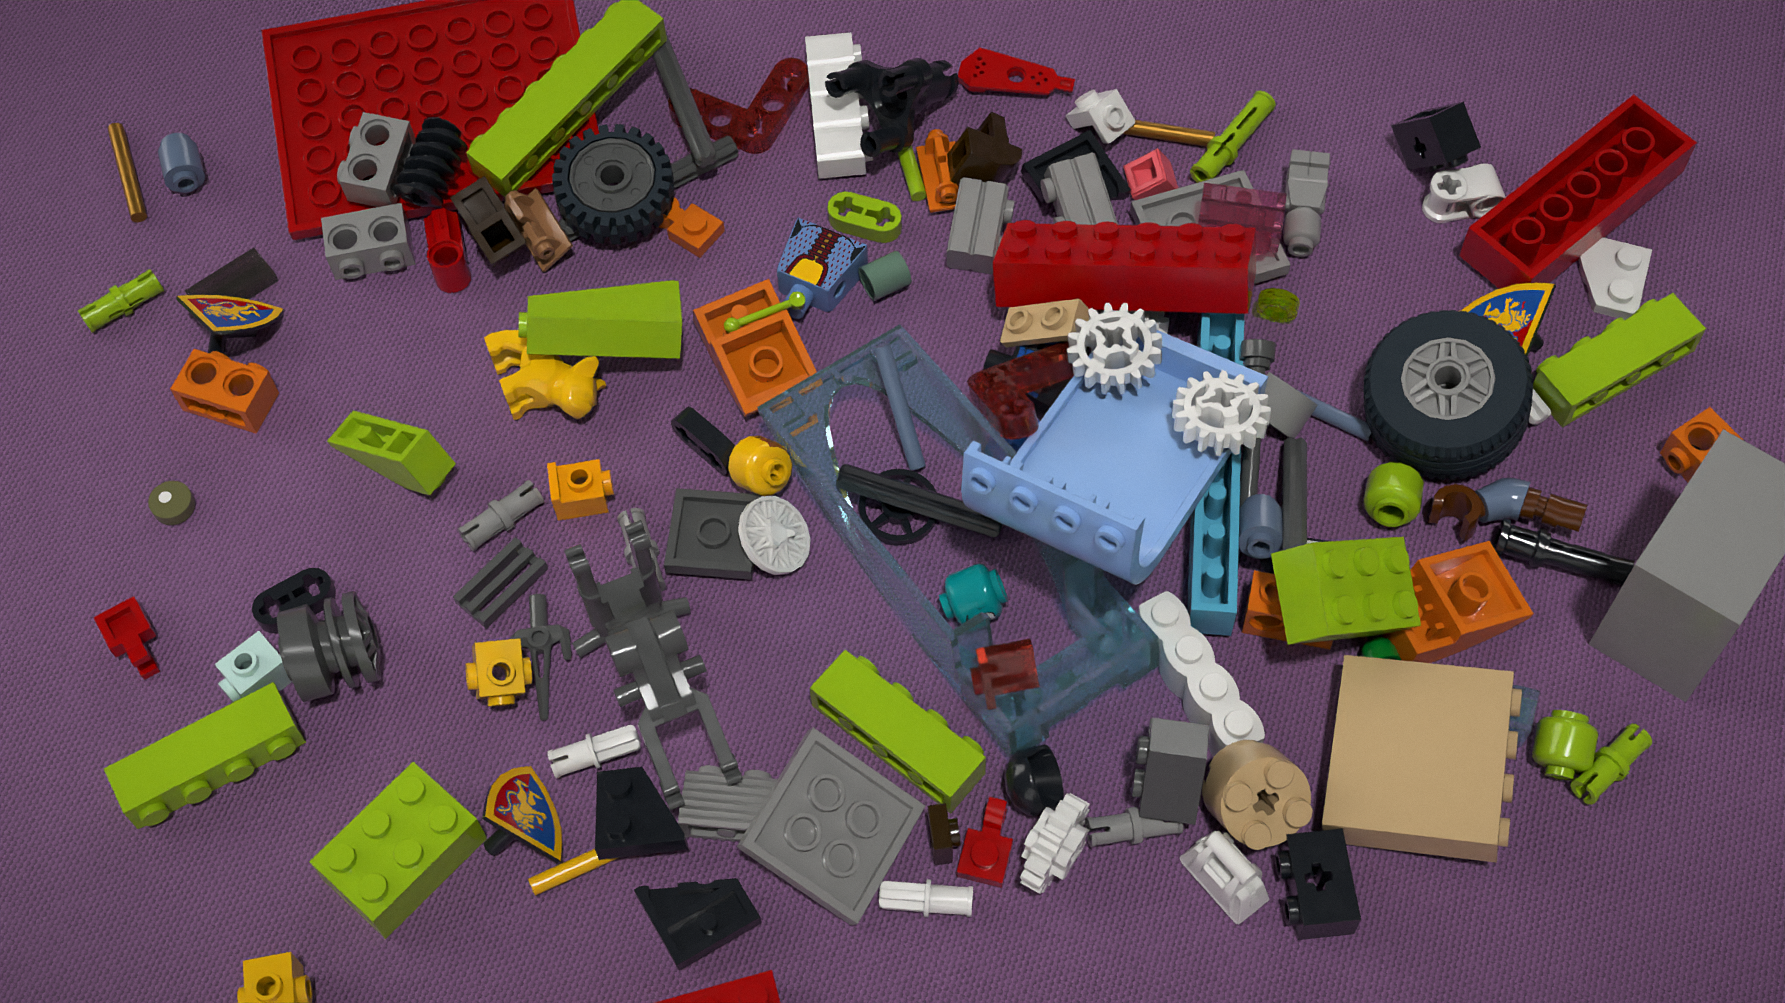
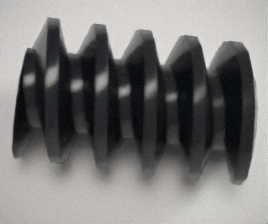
[392,117,468,208]

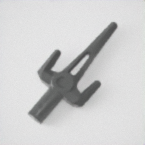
[510,594,571,721]

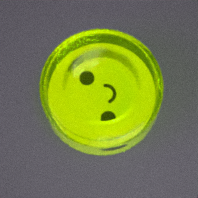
[1256,288,1300,323]

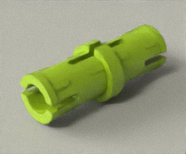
[77,269,164,333]
[1571,723,1652,805]

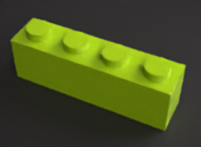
[1533,293,1706,428]
[809,650,986,814]
[103,682,306,829]

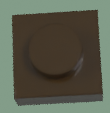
[927,803,961,866]

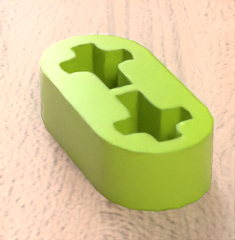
[827,191,902,243]

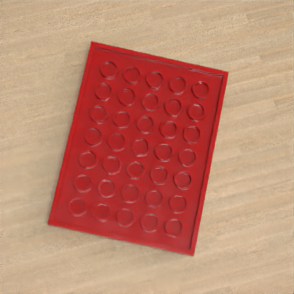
[261,0,599,240]

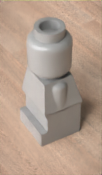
[1283,149,1330,257]

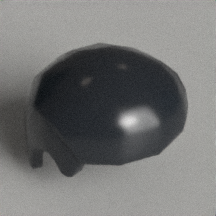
[1004,744,1064,816]

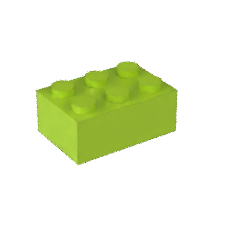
[1271,537,1421,645]
[309,762,487,939]

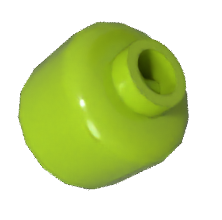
[1364,462,1424,527]
[1532,710,1598,781]

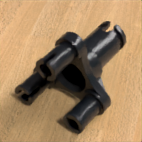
[825,58,959,157]

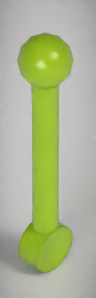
[724,291,806,333]

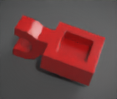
[93,596,160,680]
[957,796,1013,888]

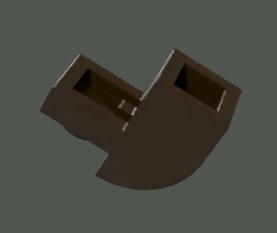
[947,112,1022,184]
[450,176,528,266]

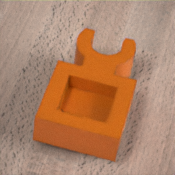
[659,197,725,258]

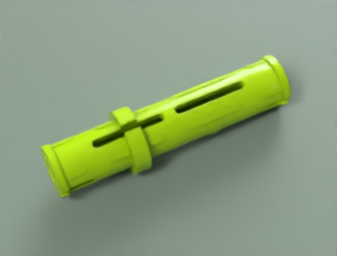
[1190,91,1276,183]

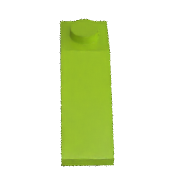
[327,410,456,495]

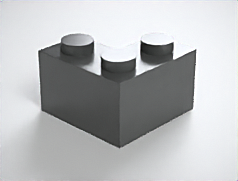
[1132,717,1209,825]

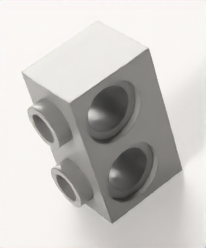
[337,112,416,207]
[321,203,416,280]

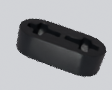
[671,406,735,475]
[252,568,336,633]

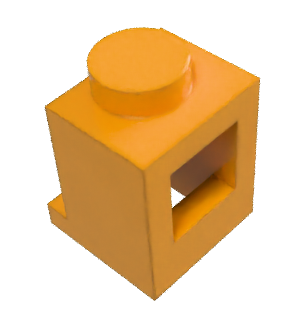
[547,459,614,521]

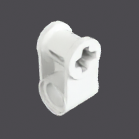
[1422,163,1506,223]

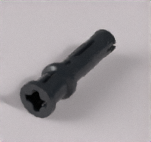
[1493,518,1634,586]

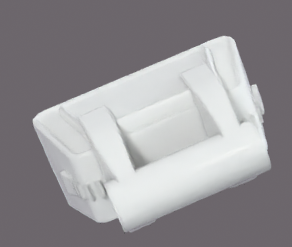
[1180,831,1269,925]

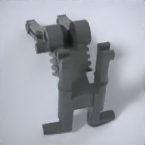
[564,520,743,810]

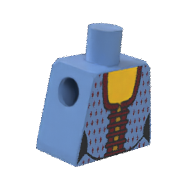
[777,217,868,319]

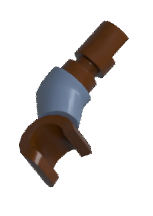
[1428,478,1588,542]

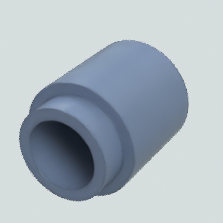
[158,133,205,193]
[1239,494,1283,559]

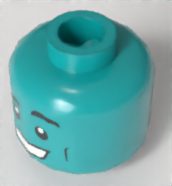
[939,563,1008,628]

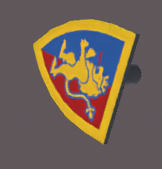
[1459,283,1556,356]
[176,295,284,354]
[482,766,562,863]

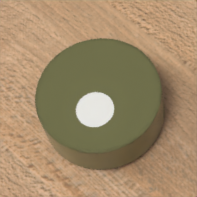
[148,481,195,525]

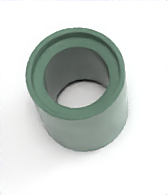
[858,251,912,301]

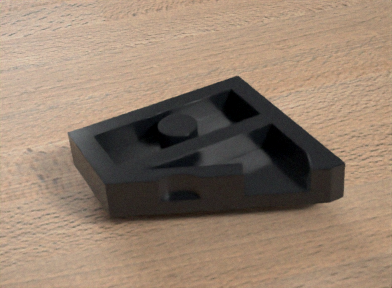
[1021,130,1131,203]
[595,767,688,860]
[634,878,762,971]

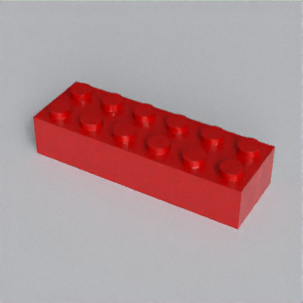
[1459,94,1697,289]
[993,220,1256,314]

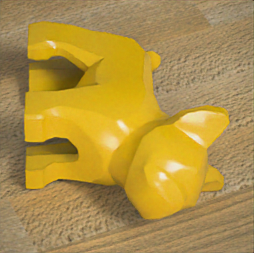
[484,330,606,420]

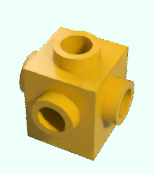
[465,638,532,707]
[237,952,313,1003]

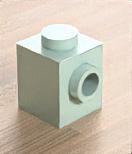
[215,631,292,702]

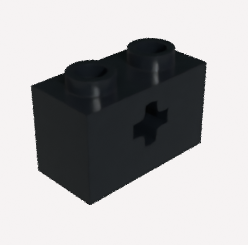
[1391,101,1481,173]
[1275,828,1361,940]

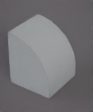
[1265,372,1318,439]

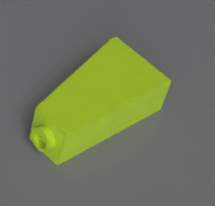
[518,280,682,359]

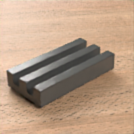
[453,537,548,628]

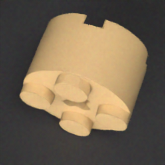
[1202,740,1313,850]

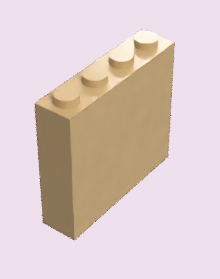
[1322,655,1522,863]

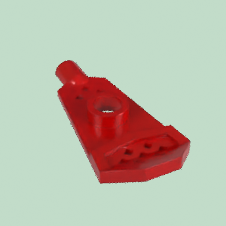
[958,47,1075,95]

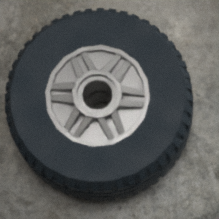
[1363,310,1533,480]

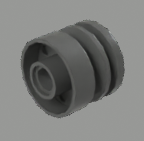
[277,591,381,702]

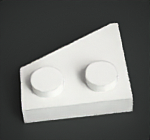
[1578,237,1652,320]

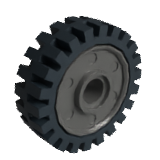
[552,124,674,245]

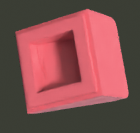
[1123,148,1178,200]

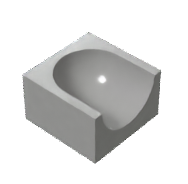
[1588,429,1785,702]

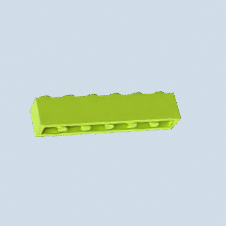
[466,0,667,197]

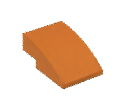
[693,279,822,417]
[1382,541,1534,663]

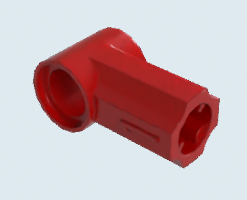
[424,208,471,293]

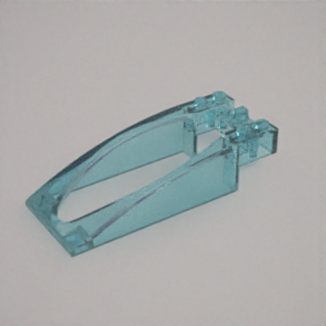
[757,324,1159,758]

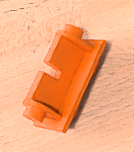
[916,129,959,213]

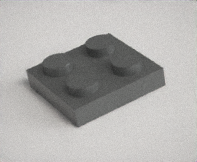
[664,488,761,580]

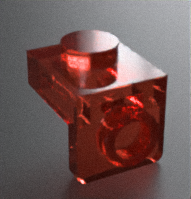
[970,638,1039,710]

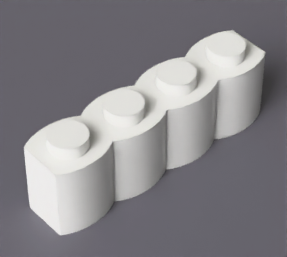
[805,32,873,179]
[1136,591,1265,757]

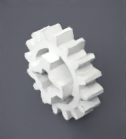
[1067,303,1162,394]
[1172,370,1271,456]
[1020,793,1090,894]

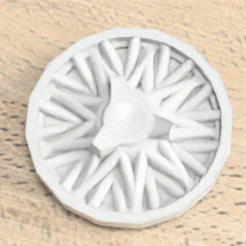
[738,496,811,575]

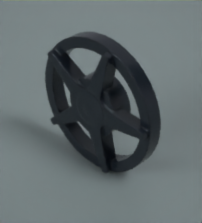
[859,469,937,545]

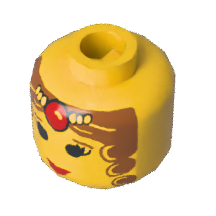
[728,436,793,496]

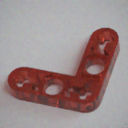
[668,57,809,154]
[967,341,1074,439]

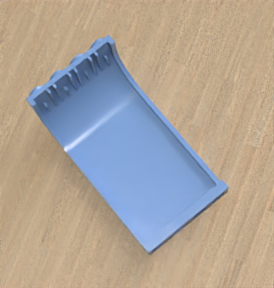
[961,330,1268,584]

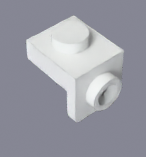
[1065,89,1135,144]

